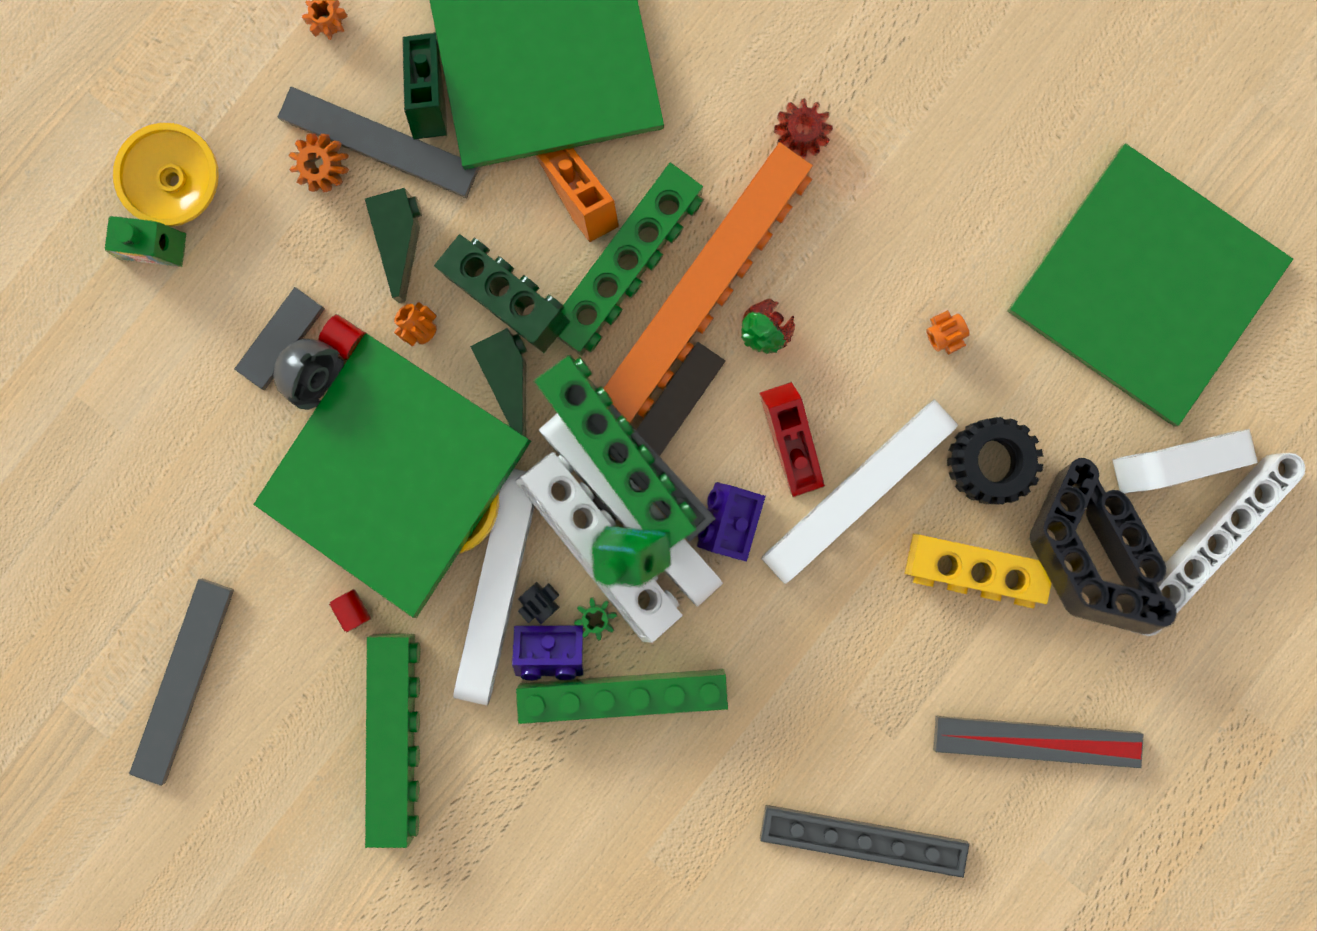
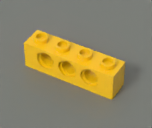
[905,534,1052,609]

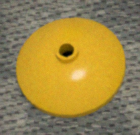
[113,123,219,227]

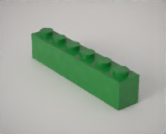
[365,634,420,848]
[516,669,728,724]

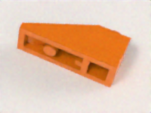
[535,148,619,242]

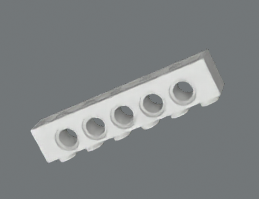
[515,452,683,643]

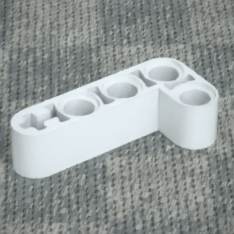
[1112,429,1258,493]

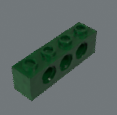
[434,234,570,353]

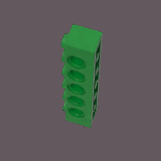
[557,162,704,356]
[534,355,698,548]

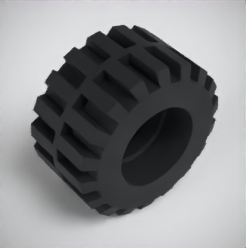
[947,417,1044,504]

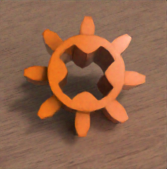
[302,0,348,40]
[394,302,437,346]
[926,310,970,355]

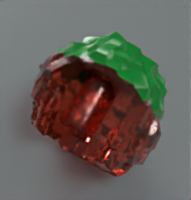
[741,298,795,354]

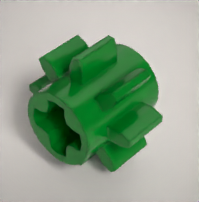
[574,597,617,641]

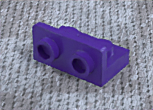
[697,482,766,562]
[512,625,584,681]

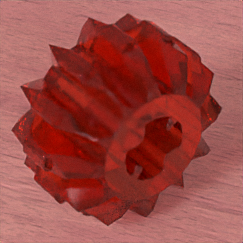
[774,98,833,159]

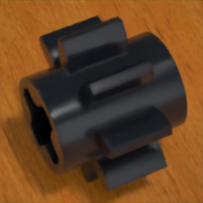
[518,582,560,625]

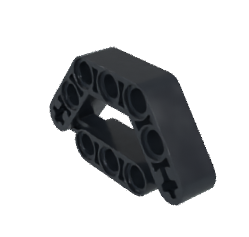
[1029,458,1177,634]

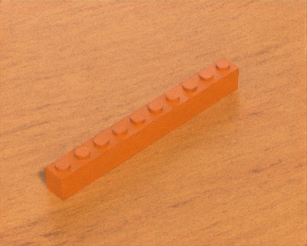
[604,142,813,424]

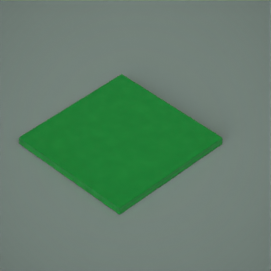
[430,0,664,170]
[1007,143,1293,427]
[253,333,532,618]

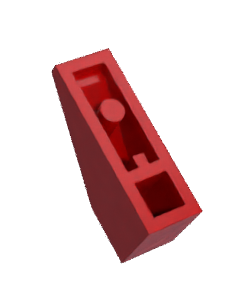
[759,382,825,497]

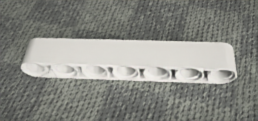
[761,399,958,584]
[539,413,723,607]
[1122,453,1305,636]
[453,469,535,706]

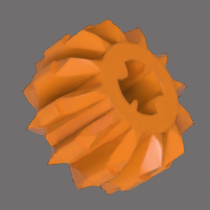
[288,133,349,192]

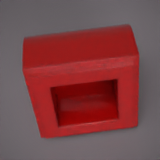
[318,314,368,360]
[329,589,372,632]

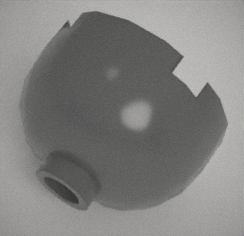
[273,339,344,410]

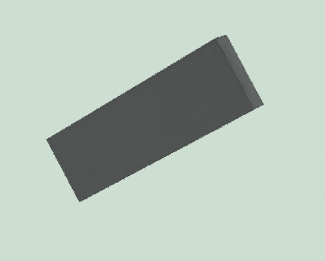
[234,287,325,390]

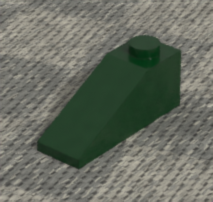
[403,33,447,140]
[365,188,422,303]
[470,328,528,437]

